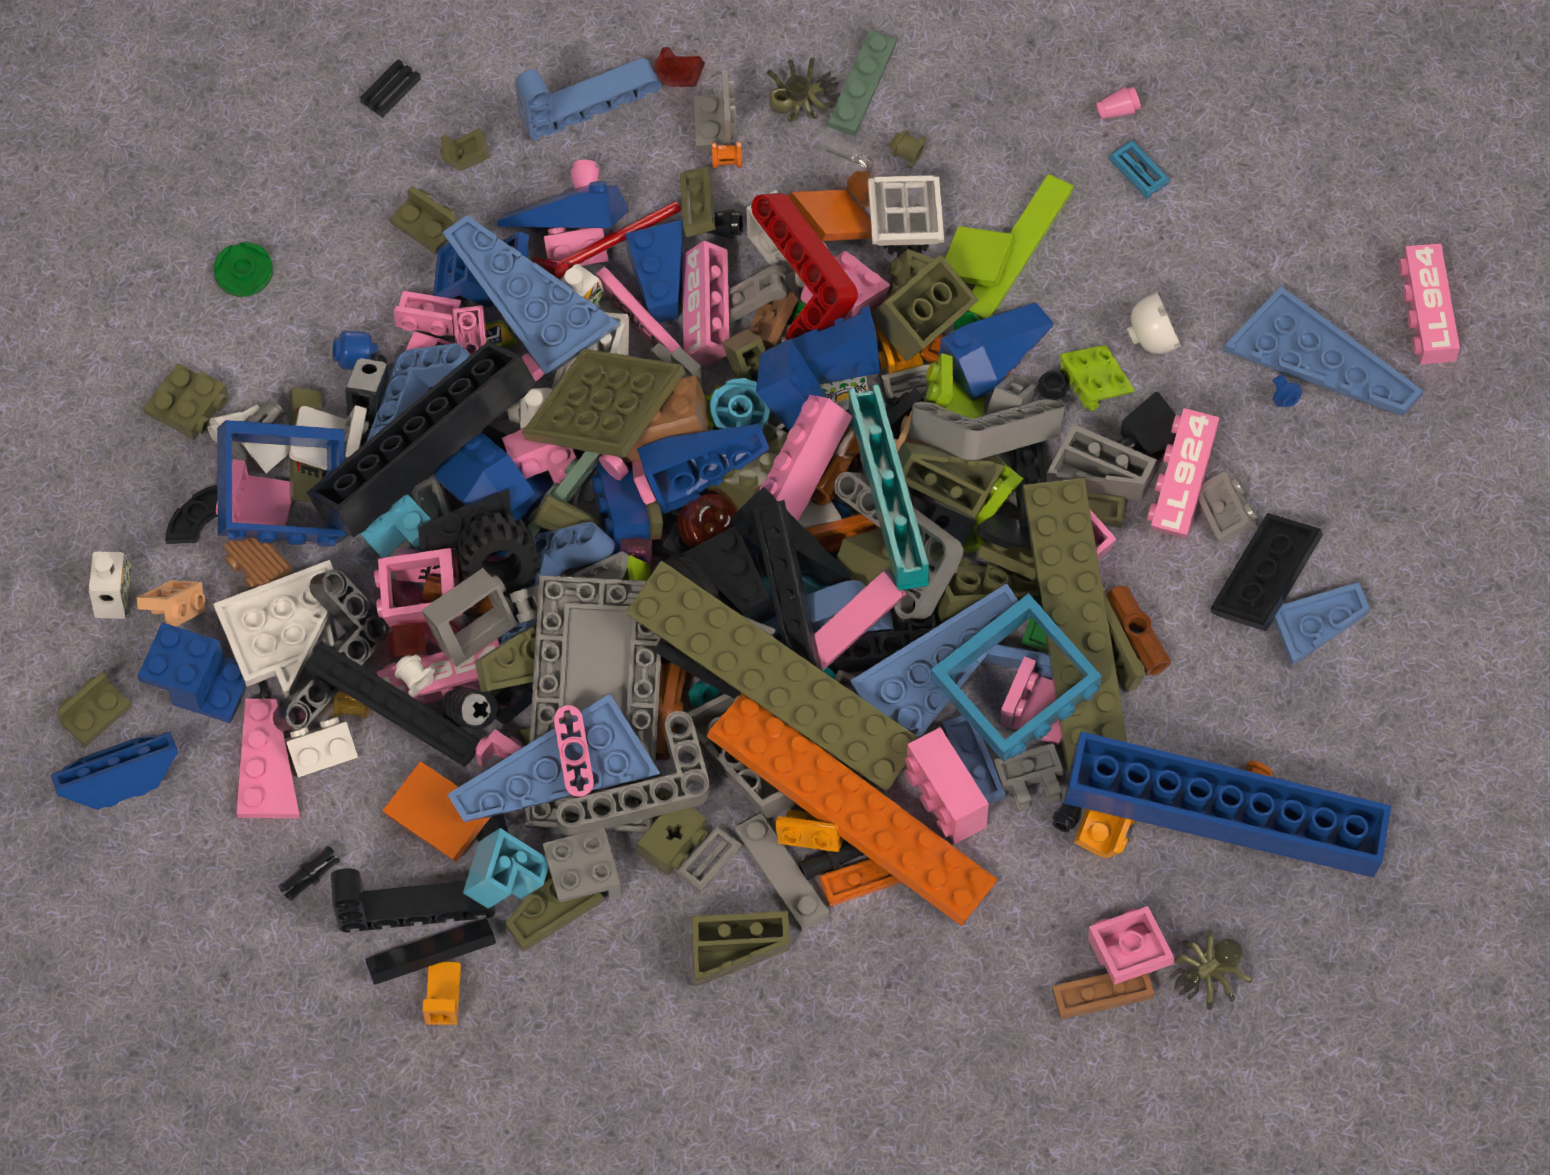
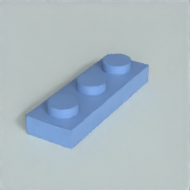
[942,715,1005,804]

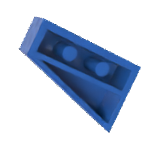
[791,306,880,385]

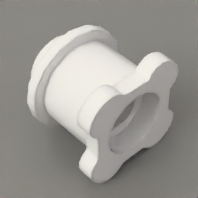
[395,655,435,697]

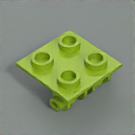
[1059,345,1135,412]

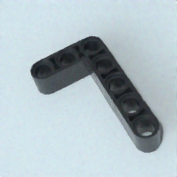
[273,569,390,732]
[828,601,936,674]
[331,868,496,933]

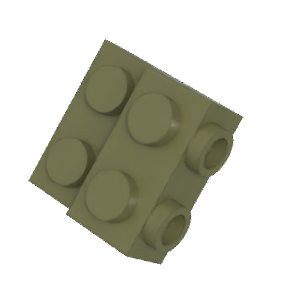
[143,363,228,440]

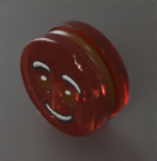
[678,494,737,548]

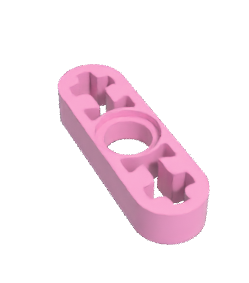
[554,705,594,798]

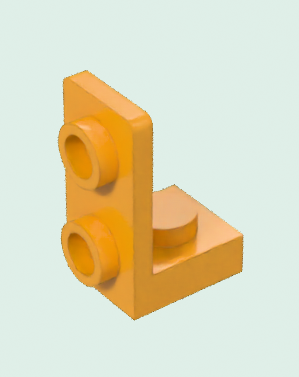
[422,962,461,1025]

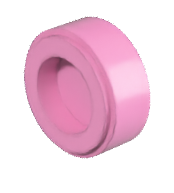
[599,454,628,481]

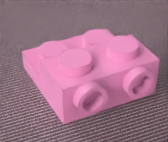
[1088,906,1174,985]

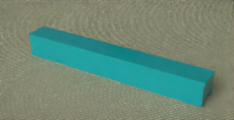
[848,384,929,591]

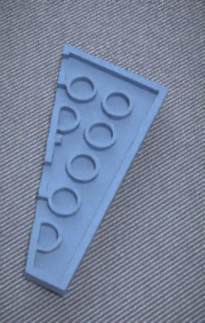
[443,215,621,377]
[1223,286,1423,416]
[849,584,1018,737]

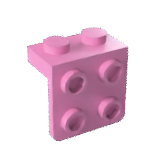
[216,459,293,526]

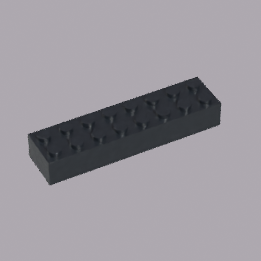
[306,341,536,537]

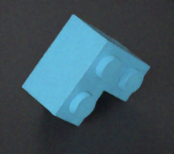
[360,494,431,558]
[463,828,549,909]

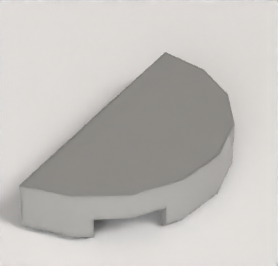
[574,551,628,580]

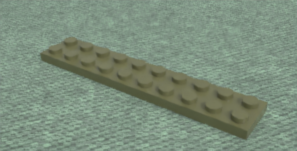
[1022,478,1128,778]
[625,561,919,792]

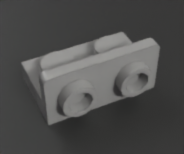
[1198,471,1259,543]

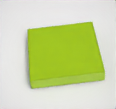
[945,226,1016,288]

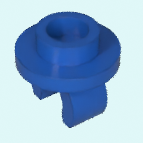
[1272,374,1302,407]

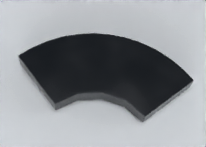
[165,485,218,544]
[976,512,1032,551]

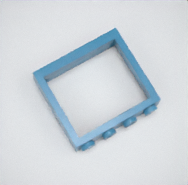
[931,593,1102,762]

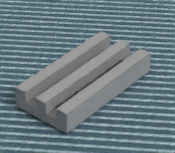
[676,826,742,893]

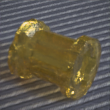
[334,690,368,719]

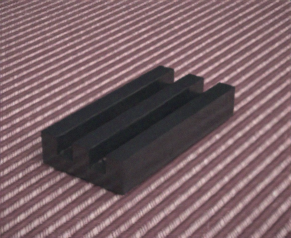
[360,59,421,118]

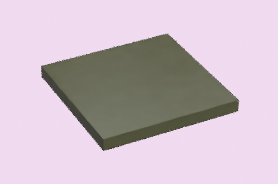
[522,348,686,458]

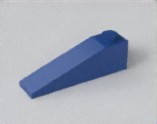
[497,181,628,228]
[939,302,1053,401]

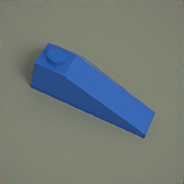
[637,424,770,514]

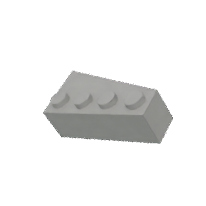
[683,694,795,820]

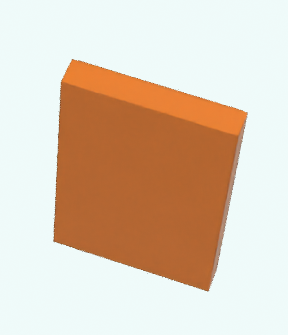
[788,190,872,241]
[382,761,490,863]

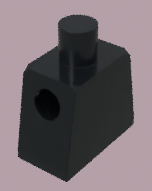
[345,354,389,429]
[1117,391,1176,460]
[909,489,977,546]

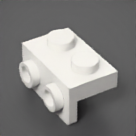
[285,716,358,777]

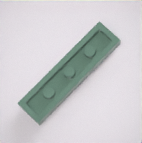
[828,30,897,136]
[527,451,603,537]

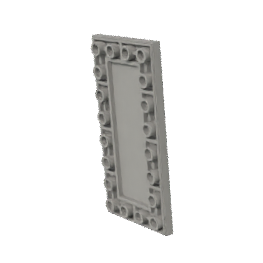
[524,575,661,833]

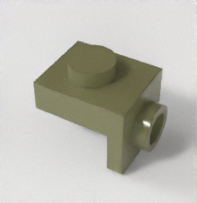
[440,128,490,171]

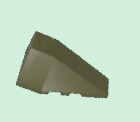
[934,558,1041,625]

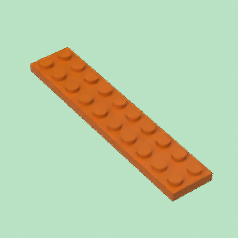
[706,694,998,926]

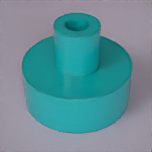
[688,680,721,709]

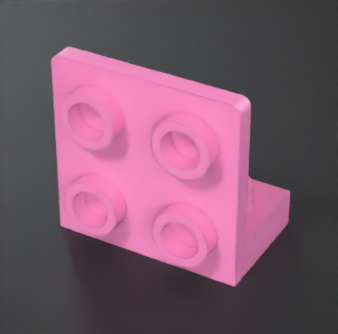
[1000,656,1062,746]

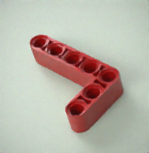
[751,193,858,340]

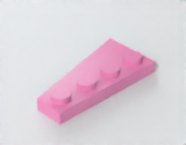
[236,698,301,819]

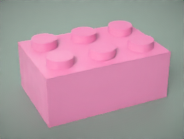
[904,727,989,844]

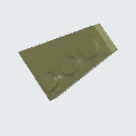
[475,622,537,692]
[505,870,604,952]

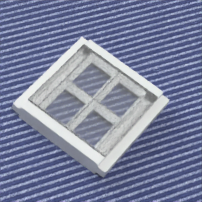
[868,176,944,246]

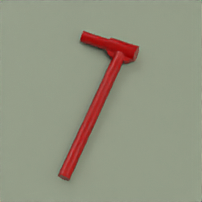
[532,201,681,279]

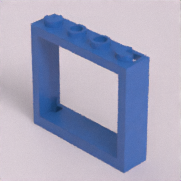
[217,420,346,547]

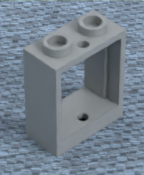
[421,568,518,667]

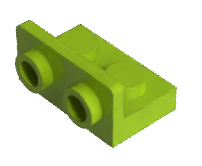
[972,462,1023,532]

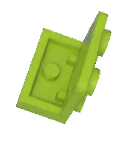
[926,353,984,419]

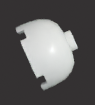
[1127,292,1181,354]

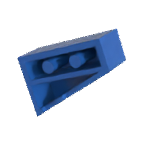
[626,220,684,323]
[756,339,827,431]
[592,462,650,564]

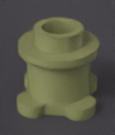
[890,130,927,169]

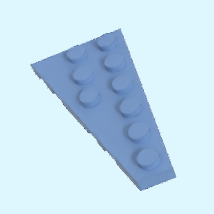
[447,694,661,823]

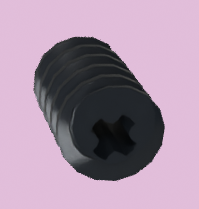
[441,687,498,729]

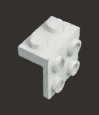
[289,405,369,470]

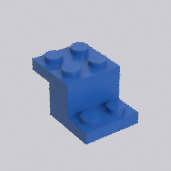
[433,231,529,307]
[138,622,247,723]

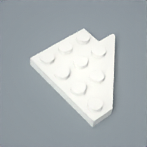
[213,560,334,698]

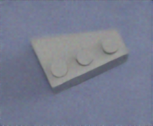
[1046,424,1157,501]

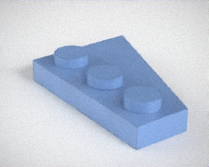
[1273,582,1370,666]

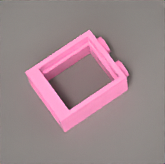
[374,548,462,627]

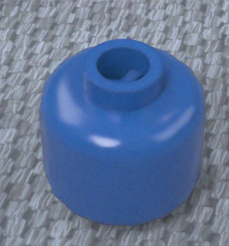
[332,331,378,370]

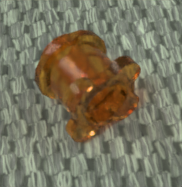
[846,171,871,211]

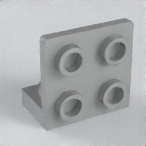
[693,70,737,151]
[543,828,622,902]

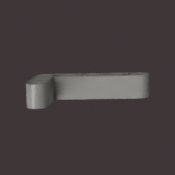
[909,399,1065,460]
[835,472,963,619]
[556,711,709,836]

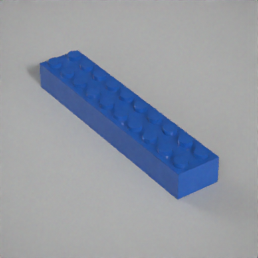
[1064,732,1391,878]

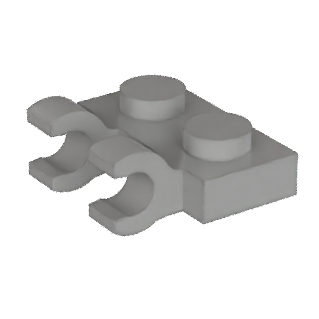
[993,743,1063,812]

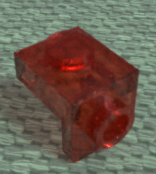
[654,47,705,87]

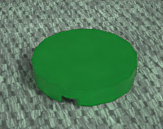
[213,242,273,297]

